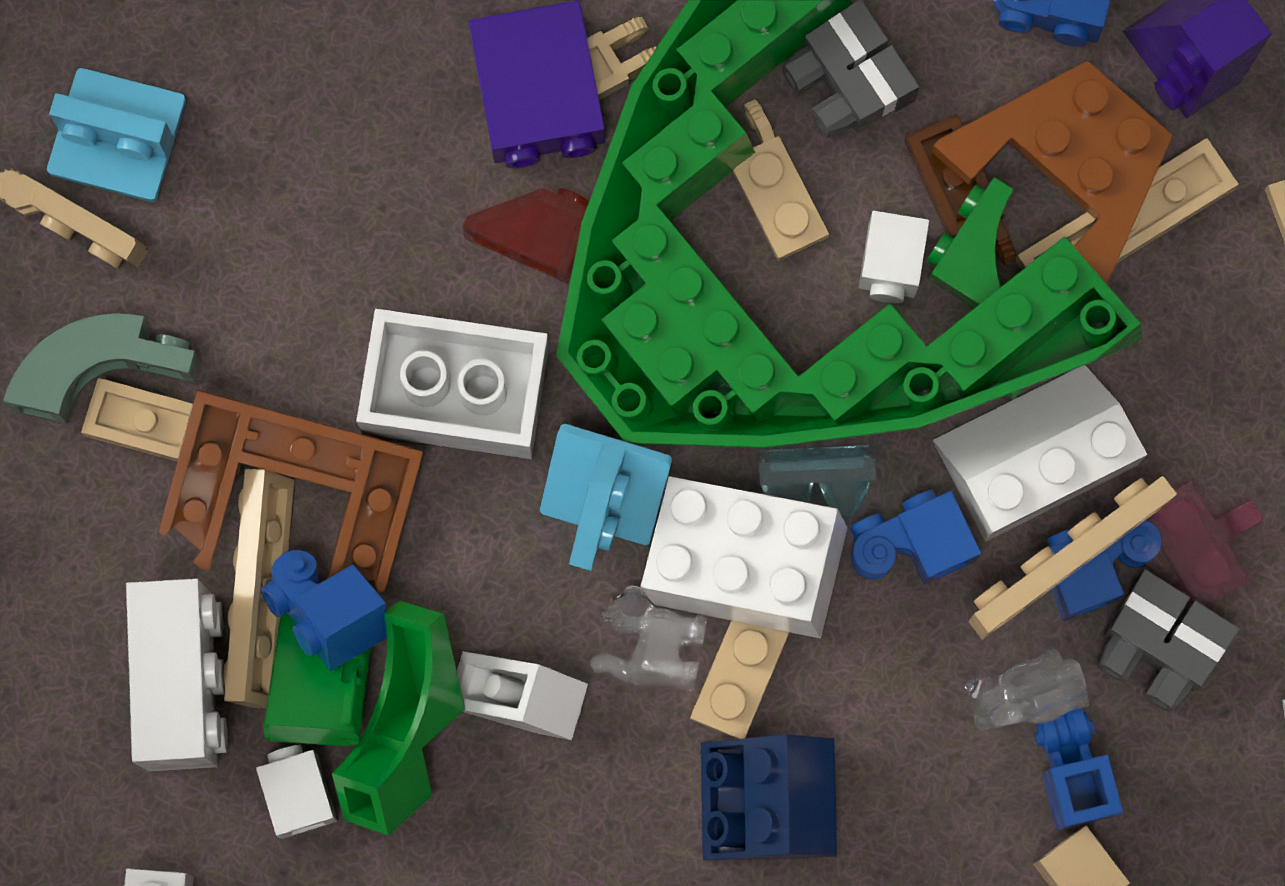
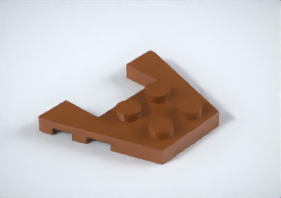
[931,61,1173,284]

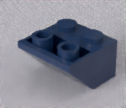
[701,734,837,860]

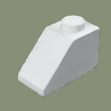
[457,651,588,740]

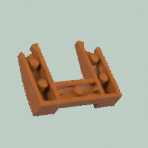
[159,389,423,593]

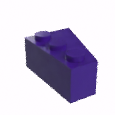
[1122,0,1272,119]

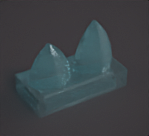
[756,445,876,520]

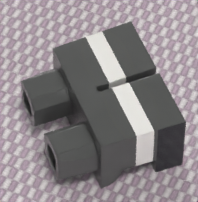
[782,0,920,139]
[1097,569,1240,712]

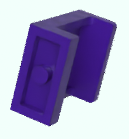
[468,0,605,168]

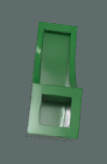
[926,177,1022,400]
[332,600,465,836]

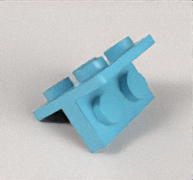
[47,68,186,202]
[540,424,672,571]

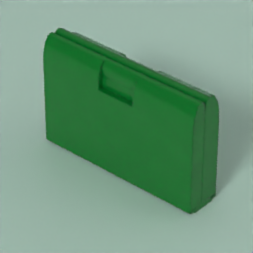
[263,613,371,746]

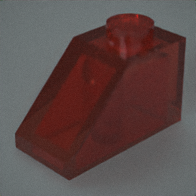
[462,188,589,284]

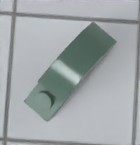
[3,313,201,424]

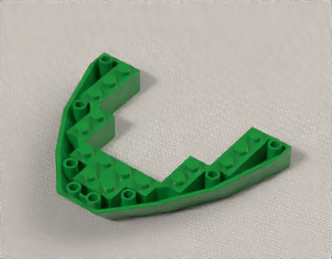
[556,0,1142,448]

